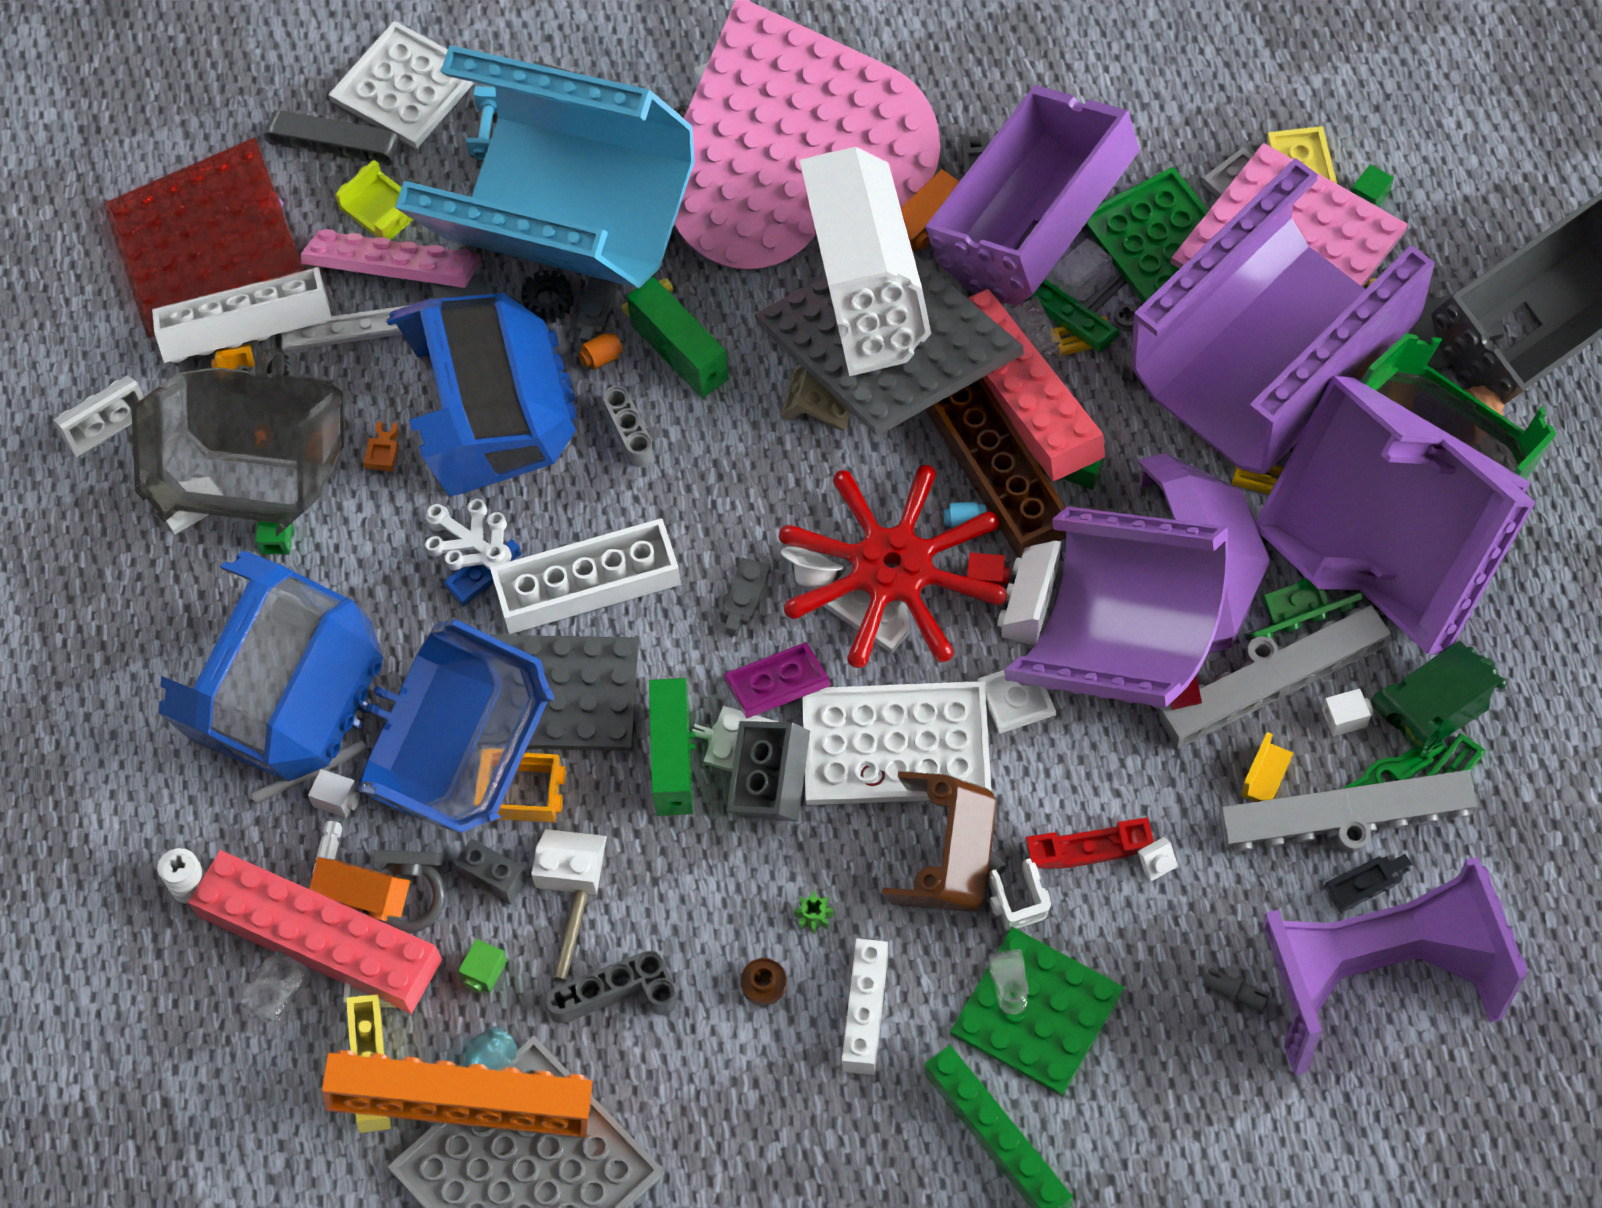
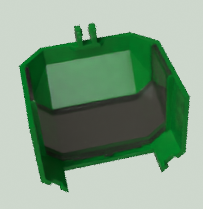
[1360,333,1556,480]

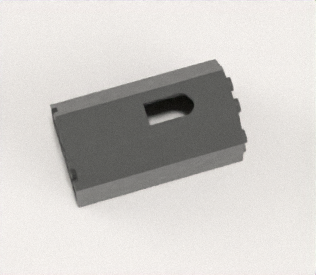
[1431,192,1602,405]

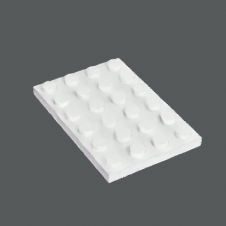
[802,681,991,805]

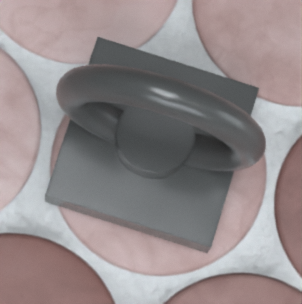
[373,850,447,933]

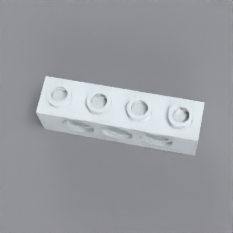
[842,938,888,1075]

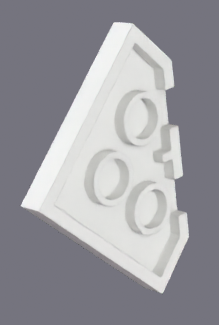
[823,563,910,654]

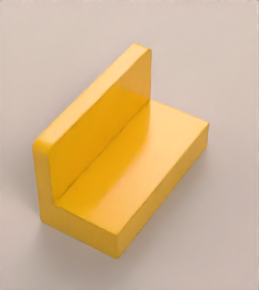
[1241,732,1293,802]

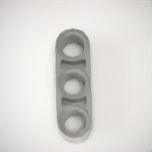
[603,386,653,467]

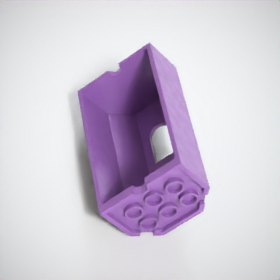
[925,85,1140,306]

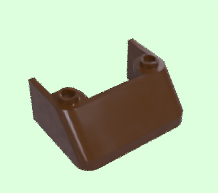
[882,771,997,912]

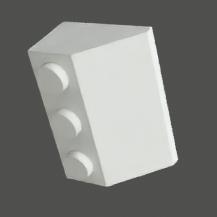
[53,375,151,457]
[997,541,1061,646]

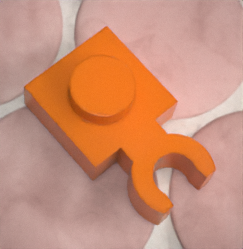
[363,421,399,472]

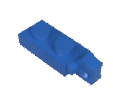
[444,539,522,607]

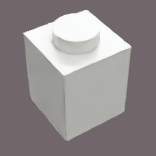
[1322,689,1373,736]
[308,769,360,818]

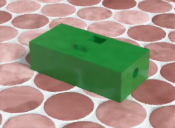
[626,276,729,399]
[649,678,695,816]

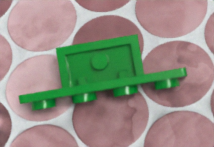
[1244,579,1363,640]

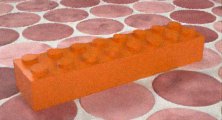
[322,1050,592,1138]

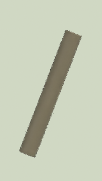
[554,890,588,982]

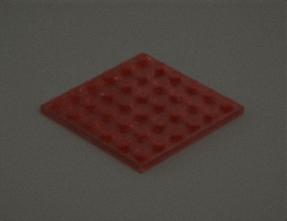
[103,137,305,338]

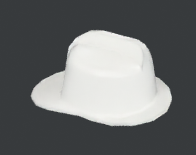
[781,547,844,592]

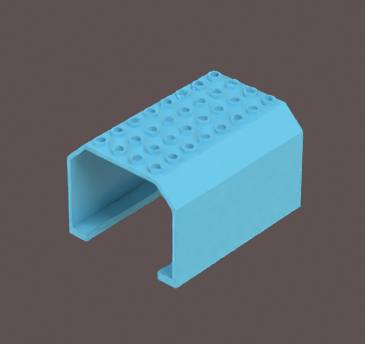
[395,45,694,288]

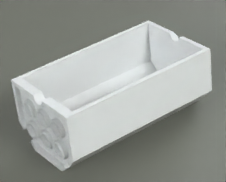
[799,147,931,376]

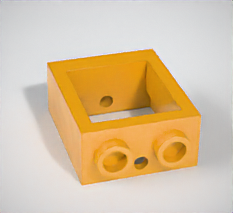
[478,751,566,823]

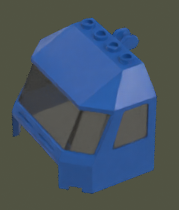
[386,292,577,497]

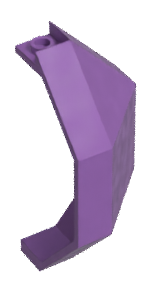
[1138,453,1270,654]

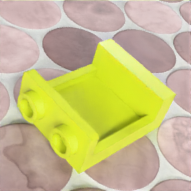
[335,160,414,240]

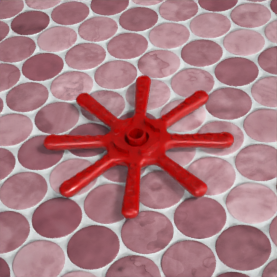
[778,464,1008,668]

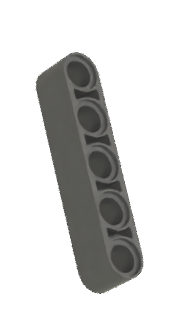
[264,110,400,166]

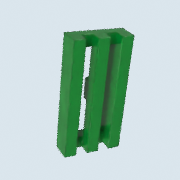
[1426,733,1486,776]

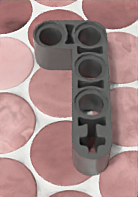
[545,950,677,1024]

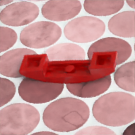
[1026,817,1154,869]

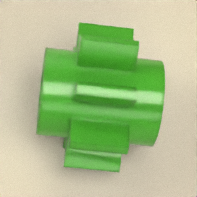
[794,892,834,934]

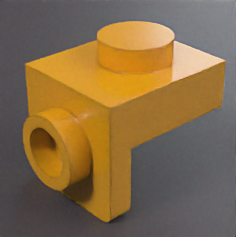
[211,344,255,383]

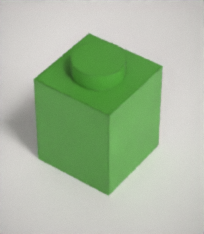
[458,939,507,993]

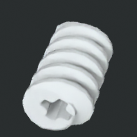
[157,848,206,903]

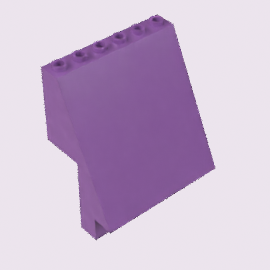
[1255,376,1536,654]

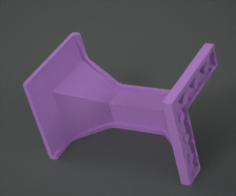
[1262,857,1527,1075]

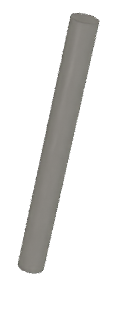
[251,740,368,804]

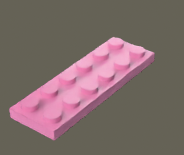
[301,229,480,288]

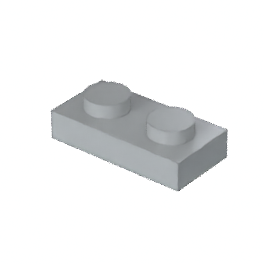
[1202,147,1253,199]

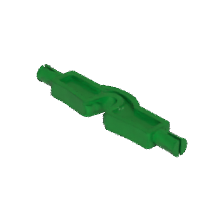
[1342,740,1447,789]

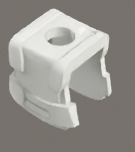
[988,858,1051,931]

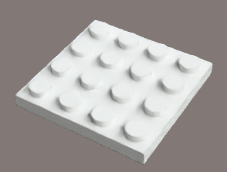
[329,21,474,149]

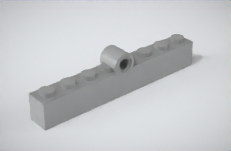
[1159,605,1391,749]
[1219,770,1478,853]

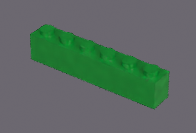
[924,1045,1073,1208]

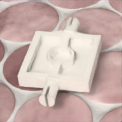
[692,706,777,772]

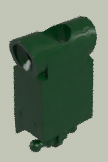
[1370,640,1507,757]

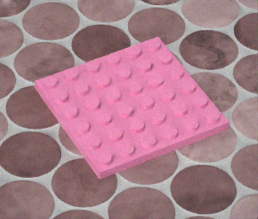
[1171,143,1408,287]

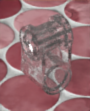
[988,949,1028,1014]

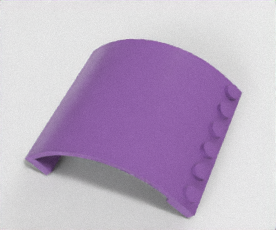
[1004,506,1229,708]

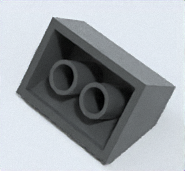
[726,721,810,822]

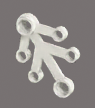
[425,499,512,570]

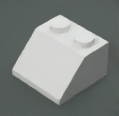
[532,829,607,895]

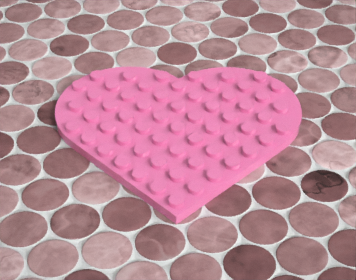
[674,0,940,270]

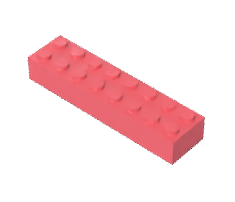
[968,288,1105,482]
[188,850,442,1014]

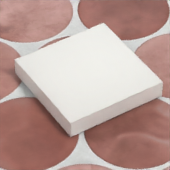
[977,670,1056,734]

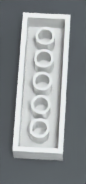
[152,267,332,363]
[490,518,681,634]

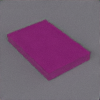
[723,642,830,719]

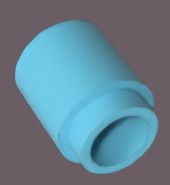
[943,501,986,529]

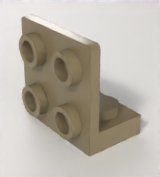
[780,364,851,430]

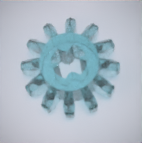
[461,1026,518,1071]

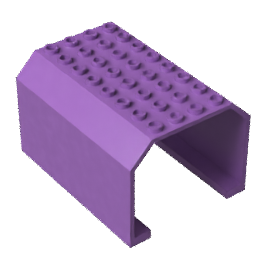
[1131,158,1435,474]

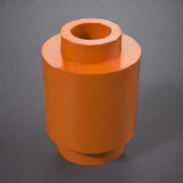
[578,332,623,370]

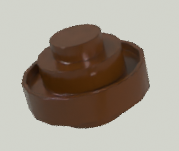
[740,958,787,1006]

